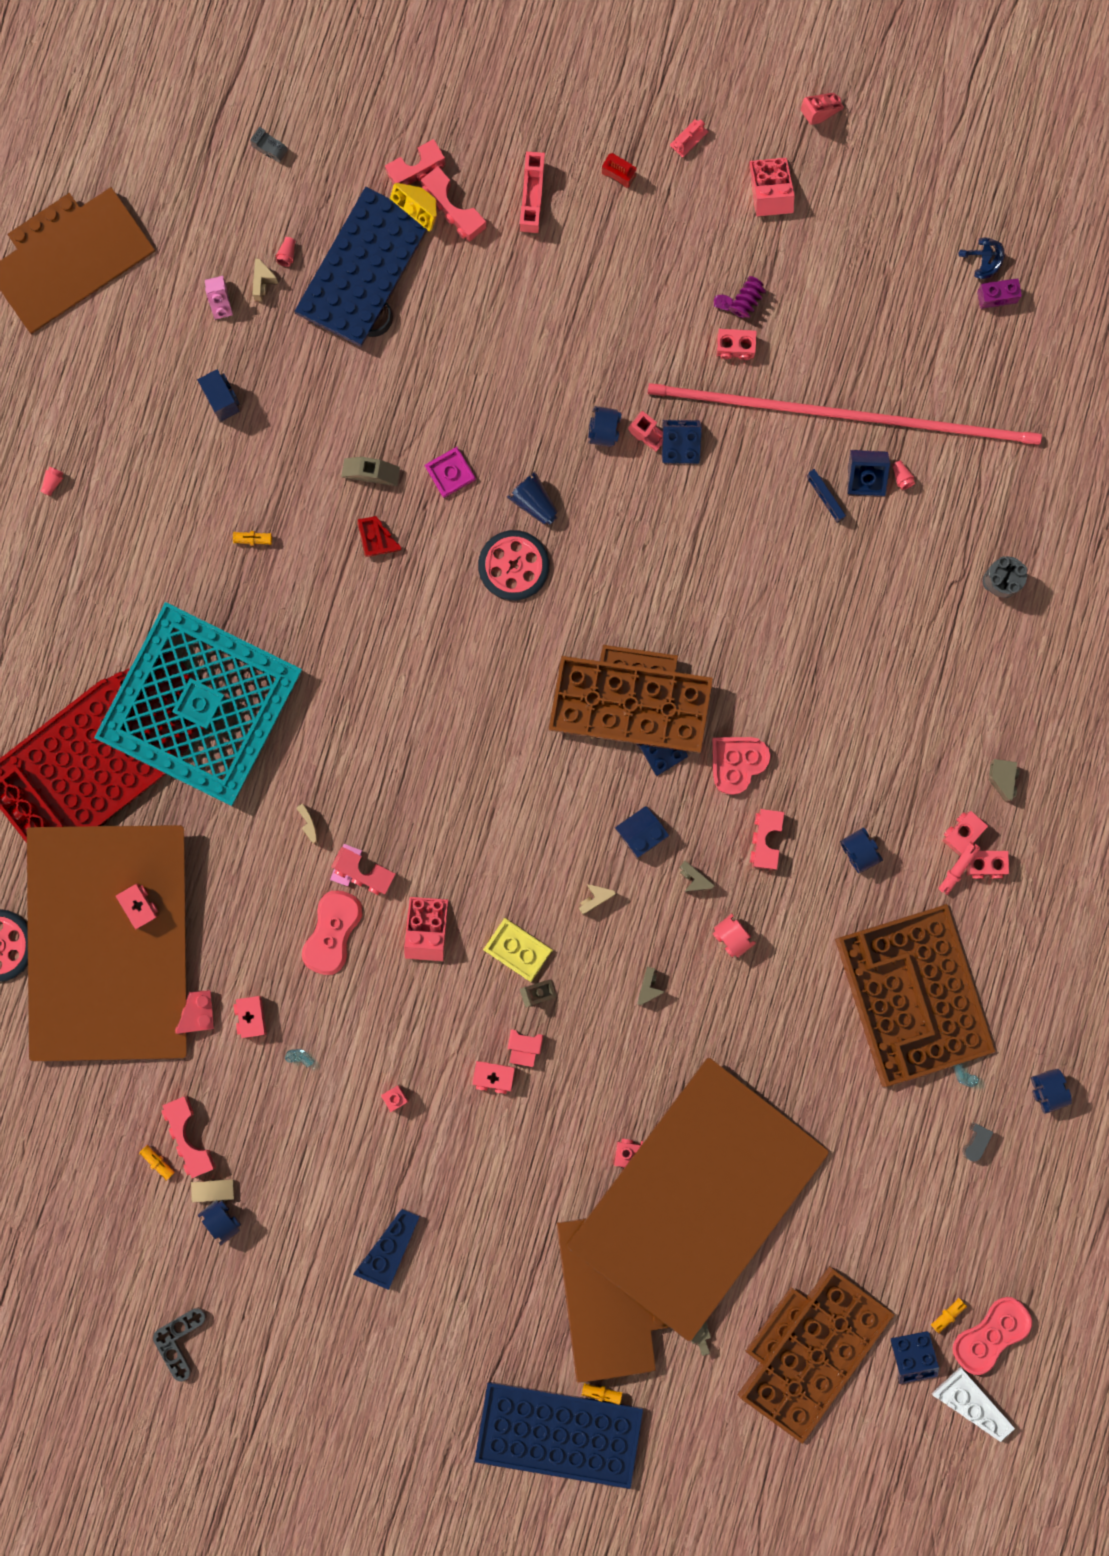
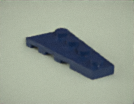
[353,1208,420,1290]

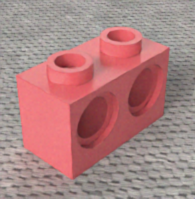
[716,329,756,360]
[967,851,1009,879]

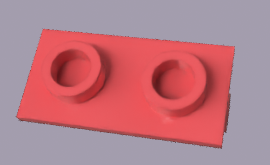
[669,119,709,158]

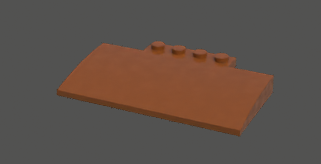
[0,187,155,334]
[548,645,713,753]
[557,1218,669,1383]
[737,1266,894,1444]

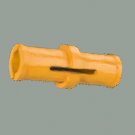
[233,531,272,546]
[139,1144,175,1181]
[930,1298,967,1334]
[581,1383,622,1405]

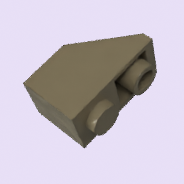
[988,759,1019,802]

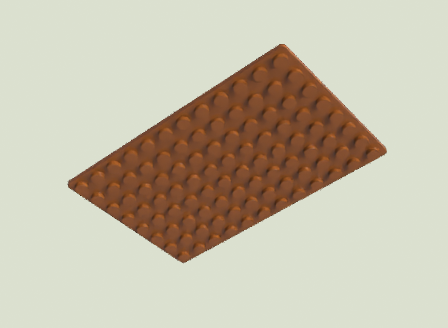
[27,825,187,1061]
[567,1058,828,1341]

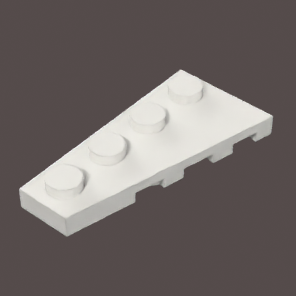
[931,1367,1015,1442]

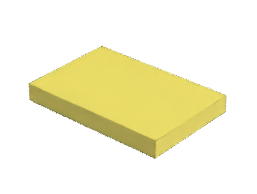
[483,918,552,982]

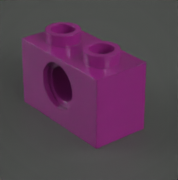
[977,278,1022,309]

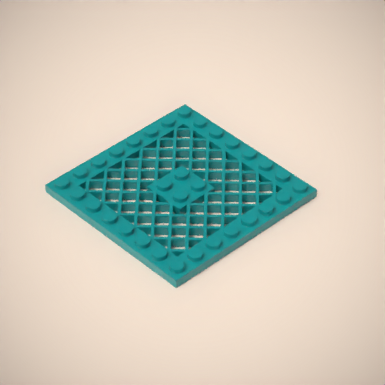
[94,602,303,807]

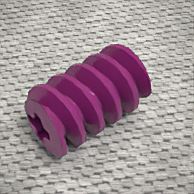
[728,276,766,319]

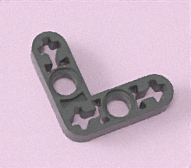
[153,1307,206,1382]

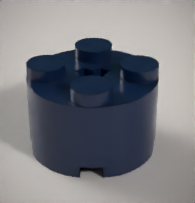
[588,406,622,447]
[840,827,883,873]
[1031,1068,1072,1114]
[197,1200,241,1246]

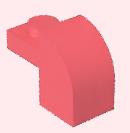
[628,411,663,452]

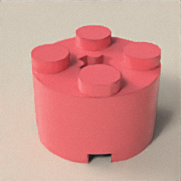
[713,913,756,958]

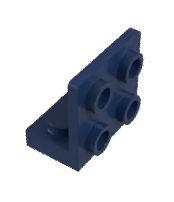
[662,420,701,464]
[636,744,688,776]
[891,1331,939,1384]

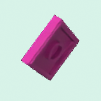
[424,447,476,498]

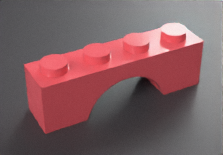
[520,151,545,233]
[421,166,487,242]
[162,1096,216,1178]

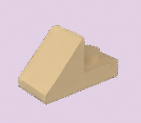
[252,258,278,301]
[579,884,616,915]

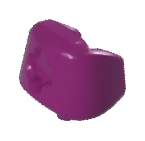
[714,294,733,311]

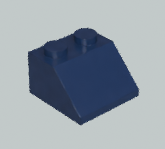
[847,450,890,496]
[615,806,669,859]

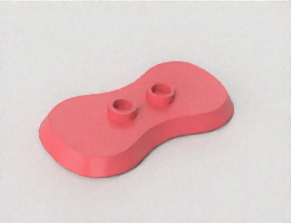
[302,890,362,975]
[953,1297,1032,1375]

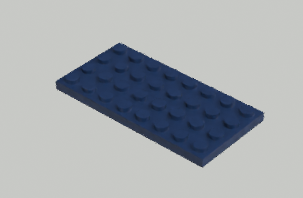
[294,186,427,347]
[474,1381,643,1489]

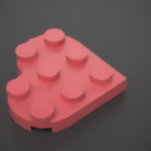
[712,737,770,795]

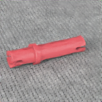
[938,841,980,895]

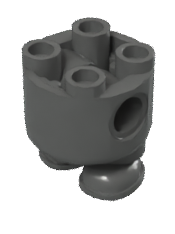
[982,556,1027,598]

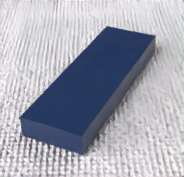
[807,469,846,523]

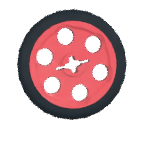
[478,530,550,601]
[0,909,28,982]

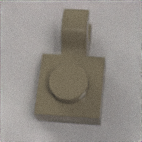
[691,1322,711,1356]

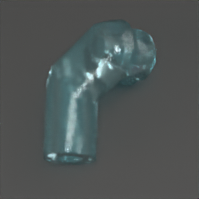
[285,1049,315,1068]
[953,1063,979,1087]

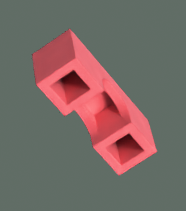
[385,139,446,185]
[750,809,784,870]
[331,847,395,895]

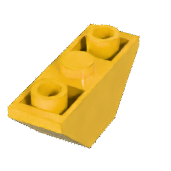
[390,183,437,232]

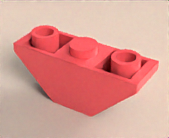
[800,93,844,125]

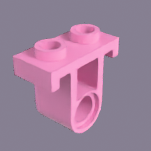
[205,276,233,319]

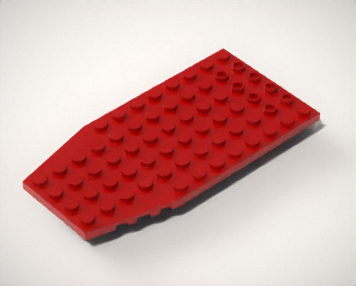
[0,651,219,843]

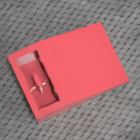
[749,158,795,216]
[404,897,448,961]

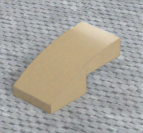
[296,804,318,844]
[191,1179,234,1202]

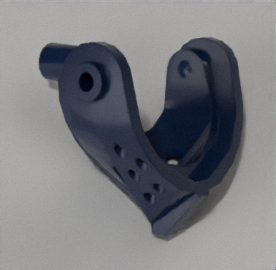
[958,237,1005,279]

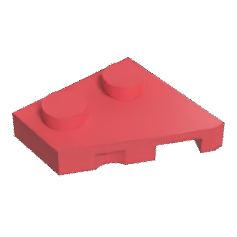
[175,990,214,1034]

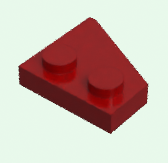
[357,516,401,557]

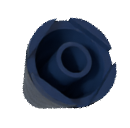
[506,471,558,525]

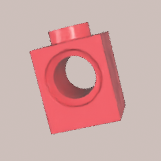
[381,1085,409,1112]

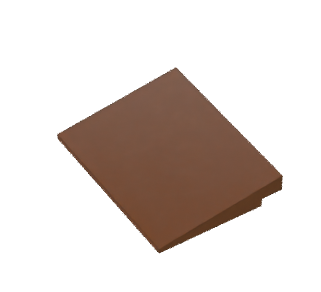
[835,904,995,1087]

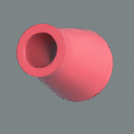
[275,237,296,267]
[892,460,915,490]
[41,467,64,496]

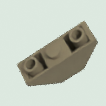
[341,457,400,486]

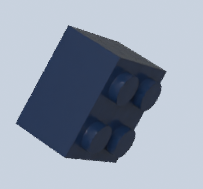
[197,369,240,422]

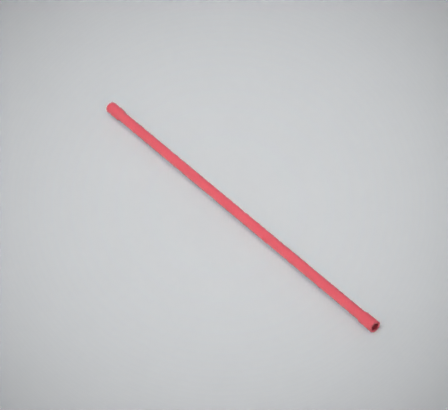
[647,383,1042,445]

